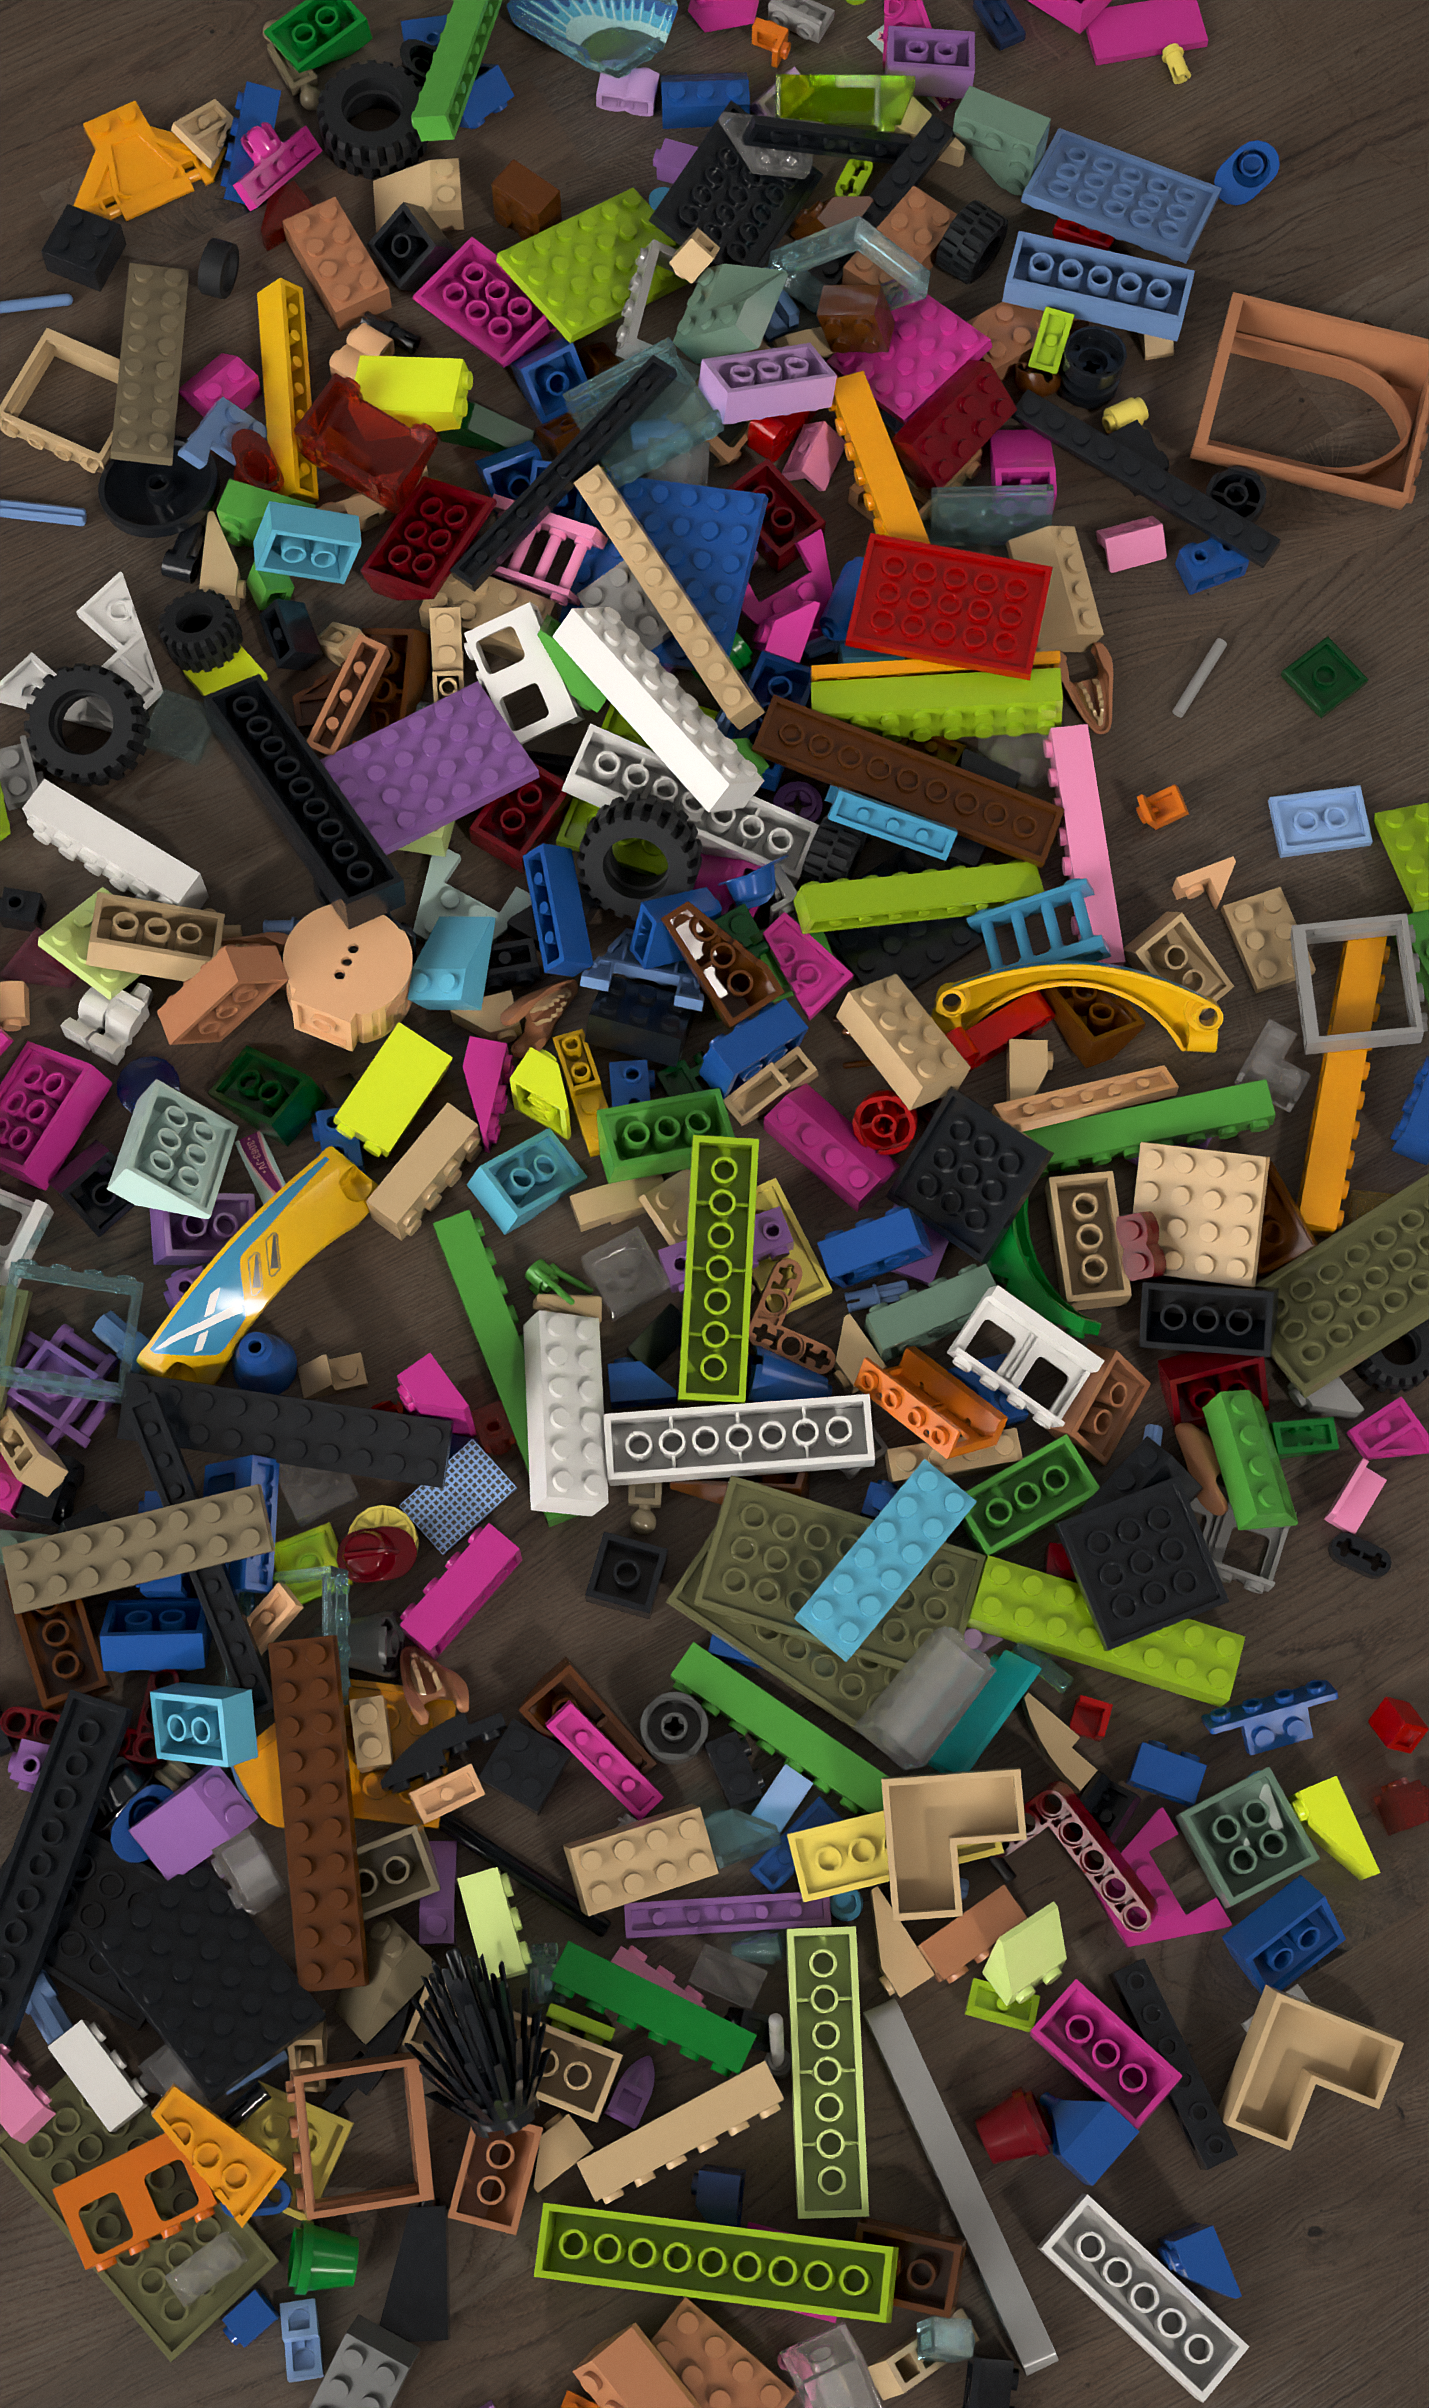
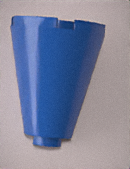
[819,557,864,641]
[232,1332,297,1394]
[745,1345,832,1403]

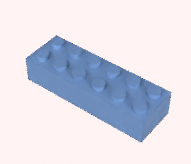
[1002,231,1195,342]

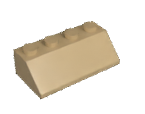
[1006,526,1104,652]

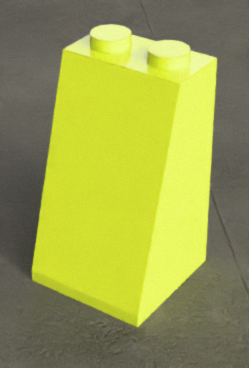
[349,355,473,441]
[333,1022,453,1158]

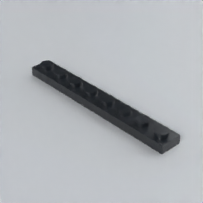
[793,115,956,315]

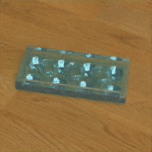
[929,484,1054,546]

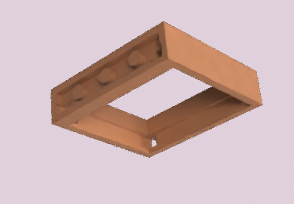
[285,2052,434,2220]

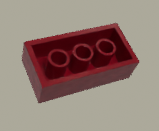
[891,360,1018,491]

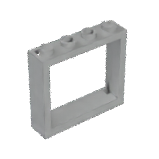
[615,239,707,388]
[1290,913,1428,1055]

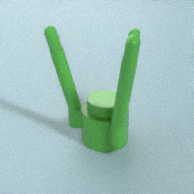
[525,1259,593,1305]

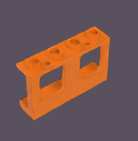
[854,1346,1008,1459]
[52,2133,220,2273]

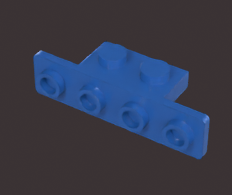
[1201,1680,1338,1756]

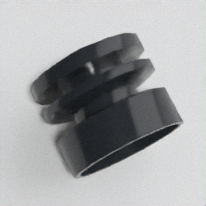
[1058,326,1127,409]

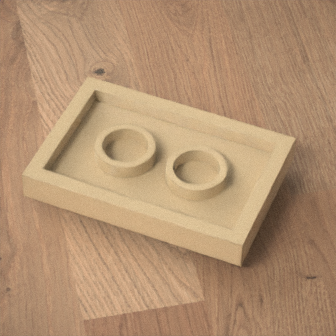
[1221,887,1316,993]

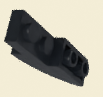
[380,1712,507,1795]
[322,1996,413,2114]

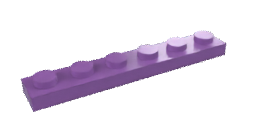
[624,1892,831,1939]

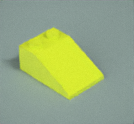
[1287,1776,1380,1881]

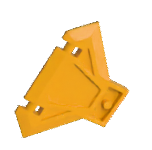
[73,101,227,221]

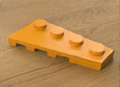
[151,2083,287,2228]

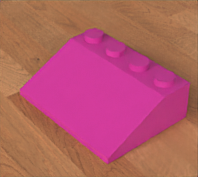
[413,237,557,368]
[0,1041,113,1191]

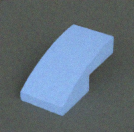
[746,1764,813,1842]
[280,2298,325,2383]

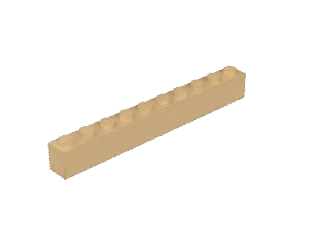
[574,465,765,730]

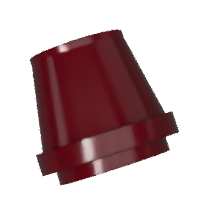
[975,2086,1054,2165]

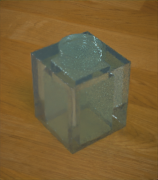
[917,2316,975,2363]

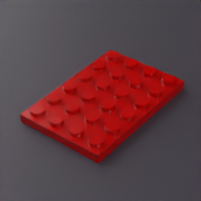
[845,533,1053,681]

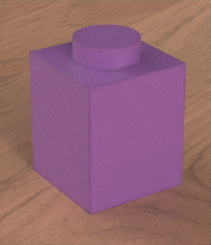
[653,138,698,184]

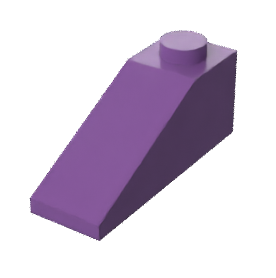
[419,1841,457,1946]

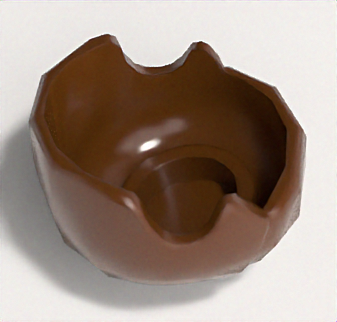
[1015,363,1061,398]

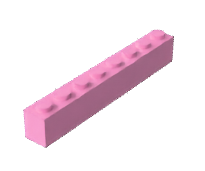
[1043,724,1125,966]

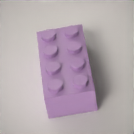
[697,343,837,424]

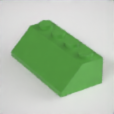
[596,1088,735,1184]
[1202,1390,1298,1530]

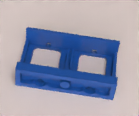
[197,1455,280,1597]

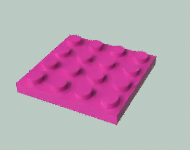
[826,283,993,425]

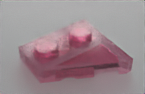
[0,927,79,989]

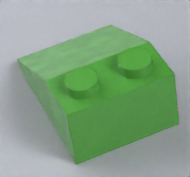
[216,479,316,548]
[537,614,607,713]

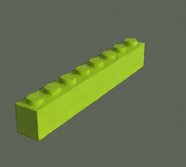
[793,860,1044,934]

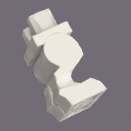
[60,983,154,1066]

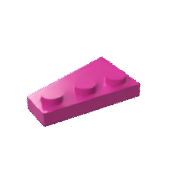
[882,0,932,69]
[762,912,854,1021]

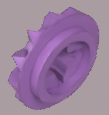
[773,781,823,822]

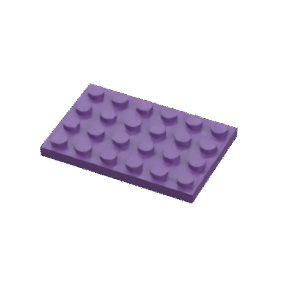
[320,681,539,855]

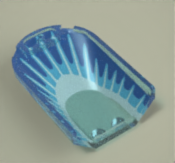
[507,0,678,79]

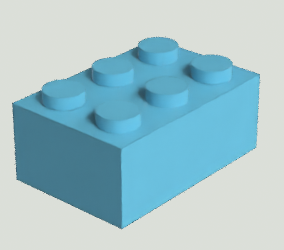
[253,501,362,584]
[150,1682,258,1767]

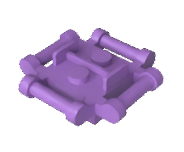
[4,1324,123,1451]

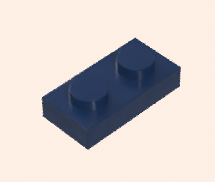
[973,0,1026,51]

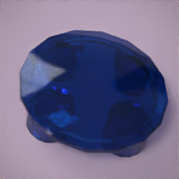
[117,1056,180,1115]

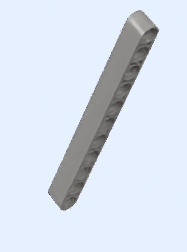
[863,1998,1059,2376]

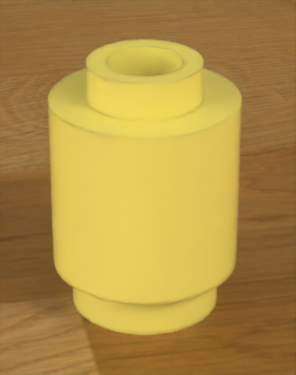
[1102,397,1149,434]

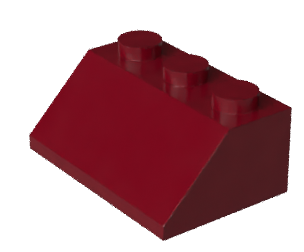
[1158,1351,1270,1432]

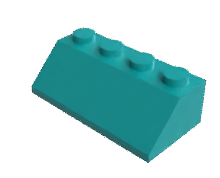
[925,1649,1042,1773]

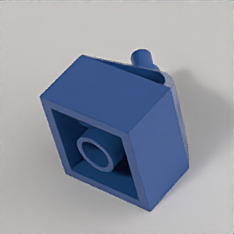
[1039,2092,1139,2186]

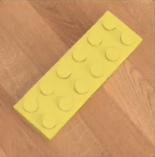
[787,1810,1004,1902]

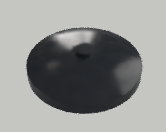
[98,435,220,538]

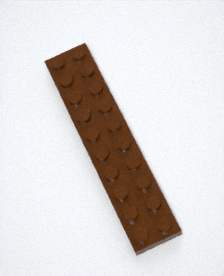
[751,694,1065,868]
[268,1635,370,1992]

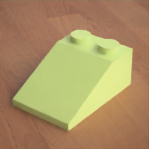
[982,1901,1067,2006]

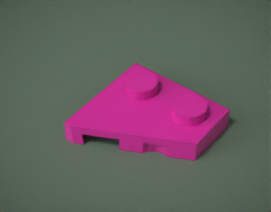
[1346,1396,1429,1460]

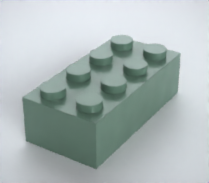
[863,1264,996,1363]

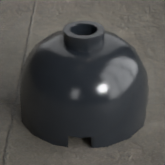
[1206,466,1267,523]

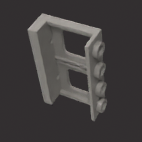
[1190,1485,1297,1594]

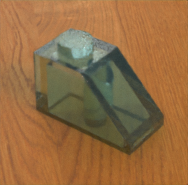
[704,1808,782,1869]

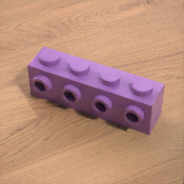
[658,1206,794,1294]

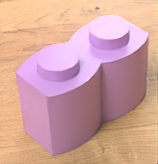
[596,62,660,116]

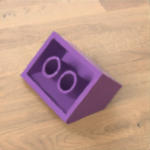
[884,26,975,99]

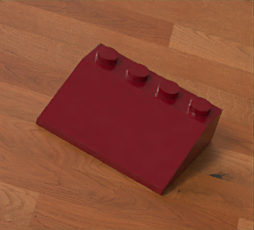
[360,476,497,601]

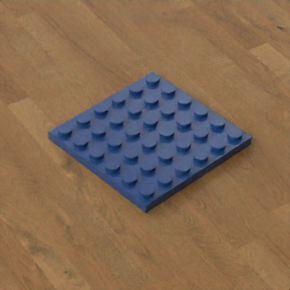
[559,473,769,671]

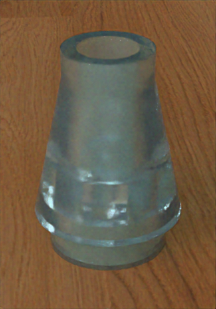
[731,1930,783,1965]

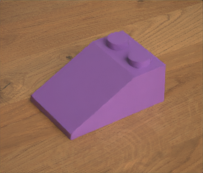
[150,1193,256,1265]
[128,1765,259,1881]

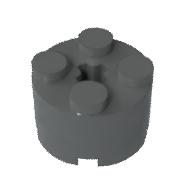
[640,1692,708,1765]

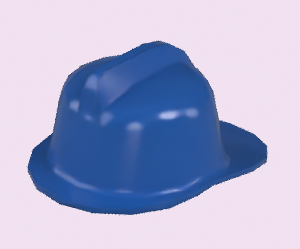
[1214,140,1280,205]
[717,855,789,909]
[110,1785,174,1863]

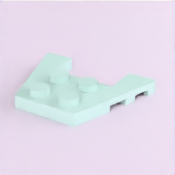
[413,849,532,944]

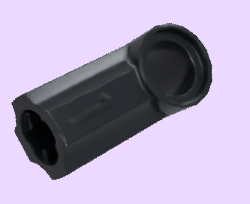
[161,523,206,584]

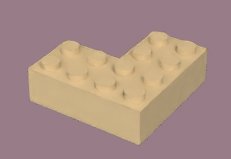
[881,1767,1027,1921]
[1217,1985,1404,2151]

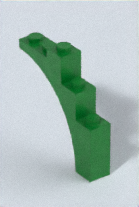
[986,1197,1102,1339]

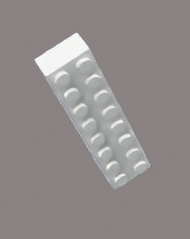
[552,607,765,812]
[562,723,819,886]
[603,1394,875,1486]

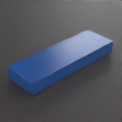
[749,1796,844,1894]

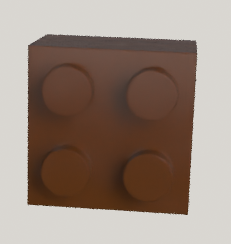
[491,159,562,240]
[816,285,895,354]

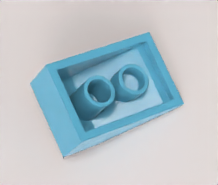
[407,916,496,1011]
[467,1128,588,1235]

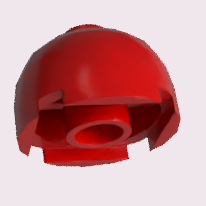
[852,1089,918,1155]

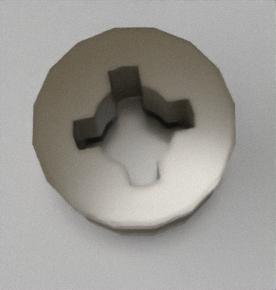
[153,1760,196,1792]

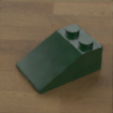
[208,1045,327,1147]

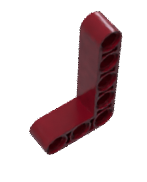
[0,1669,184,1766]
[993,1781,1158,1933]

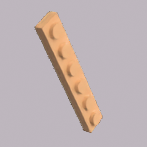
[992,1065,1179,1132]

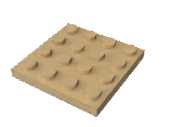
[1133,1142,1270,1287]

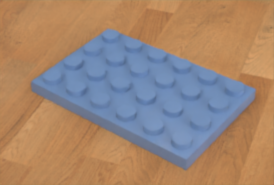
[1021,128,1222,264]

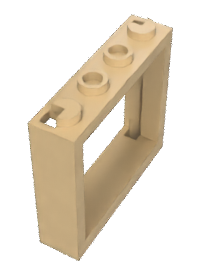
[0,328,120,473]

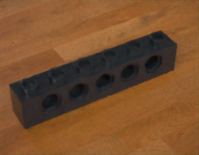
[1108,1958,1238,2170]

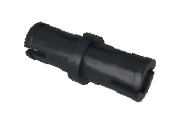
[360,311,421,354]

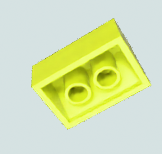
[510,1047,571,1140]

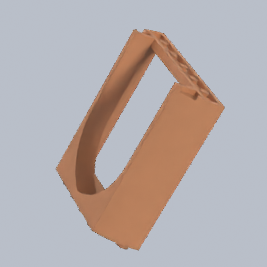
[1190,292,1429,510]

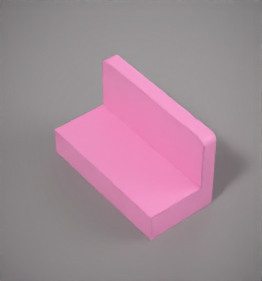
[782,421,846,491]
[1096,516,1167,573]
[1324,1458,1387,1535]

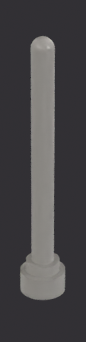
[764,2013,791,2079]

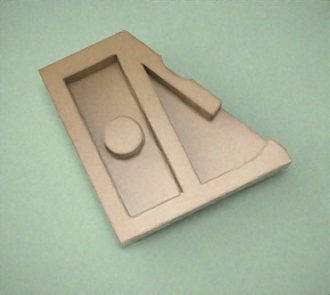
[171,99,233,169]
[638,1169,690,1246]

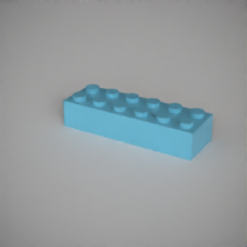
[794,1459,977,1662]

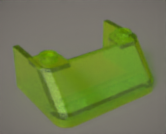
[775,74,916,131]

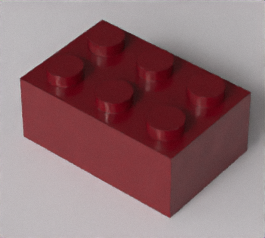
[726,458,826,573]
[469,763,574,874]

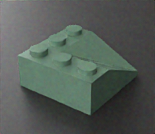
[953,85,1051,196]
[673,264,789,364]
[1174,1767,1320,1909]

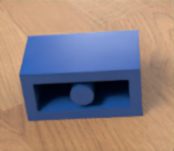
[1125,1740,1207,1807]

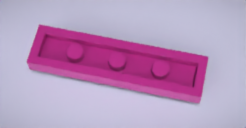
[545,1700,664,1820]

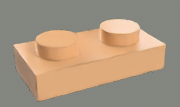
[247,1582,304,1656]
[408,1764,485,1825]

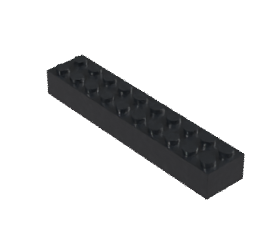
[203,674,406,930]

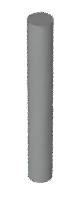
[1172,638,1227,718]

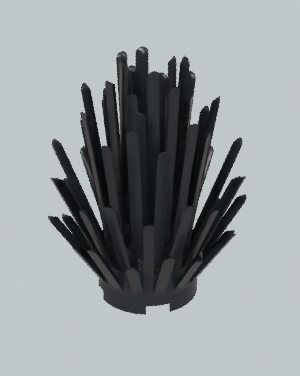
[404,1948,552,2138]

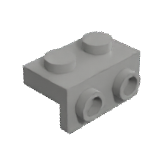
[768,0,835,44]

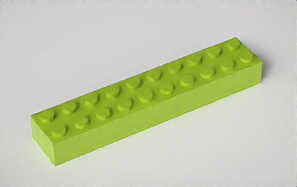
[534,2203,899,2323]

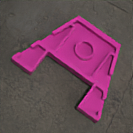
[741,529,833,642]
[1091,1807,1232,1948]

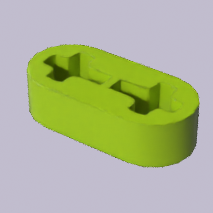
[834,159,873,197]

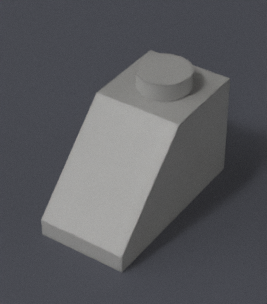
[1287,1377,1364,1420]

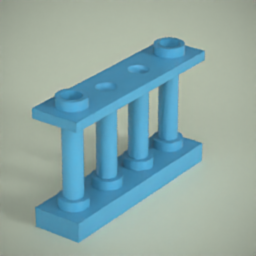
[825,785,958,861]
[967,878,1111,971]

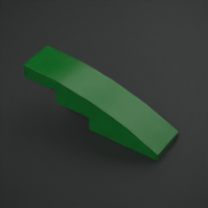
[1207,1417,1339,1460]

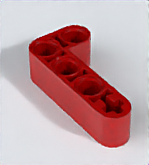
[747,373,840,463]
[945,990,1056,1073]

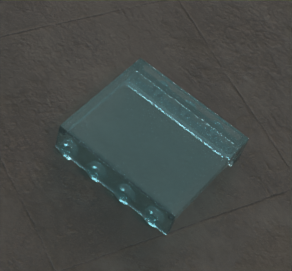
[563,337,724,488]

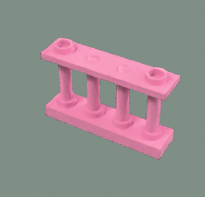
[490,494,608,606]

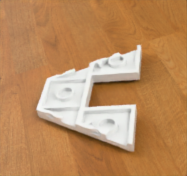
[0,571,164,732]

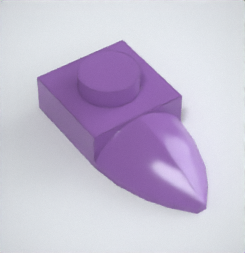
[604,2056,655,2129]

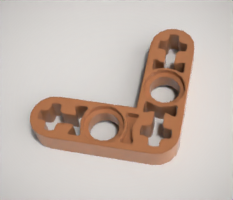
[749,1259,836,1374]

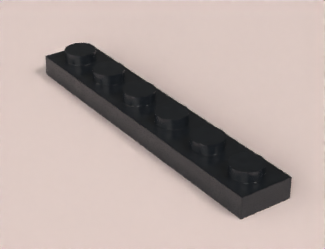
[742,115,912,164]

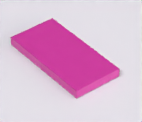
[1085,0,1209,66]

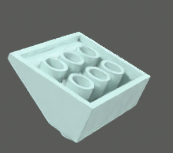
[107,1079,239,1219]

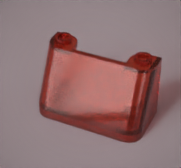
[294,373,438,514]

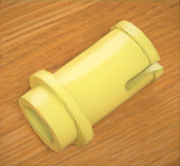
[1162,43,1191,84]

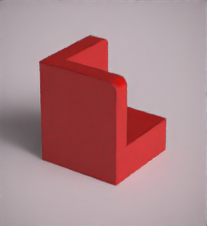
[1068,1695,1113,1742]
[1368,1696,1429,1754]

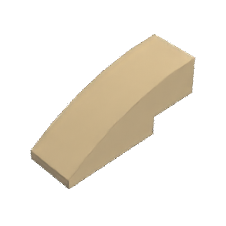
[723,1046,819,1127]
[569,1174,664,1232]
[1021,1692,1098,1794]

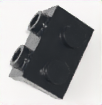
[1069,1770,1142,1854]

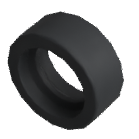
[198,238,240,299]

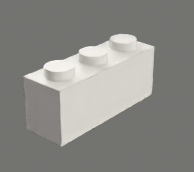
[48,2020,149,2132]

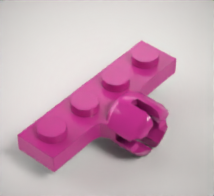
[232,122,323,211]

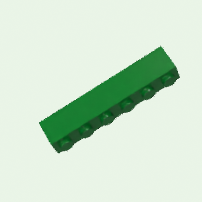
[550,1941,757,2078]

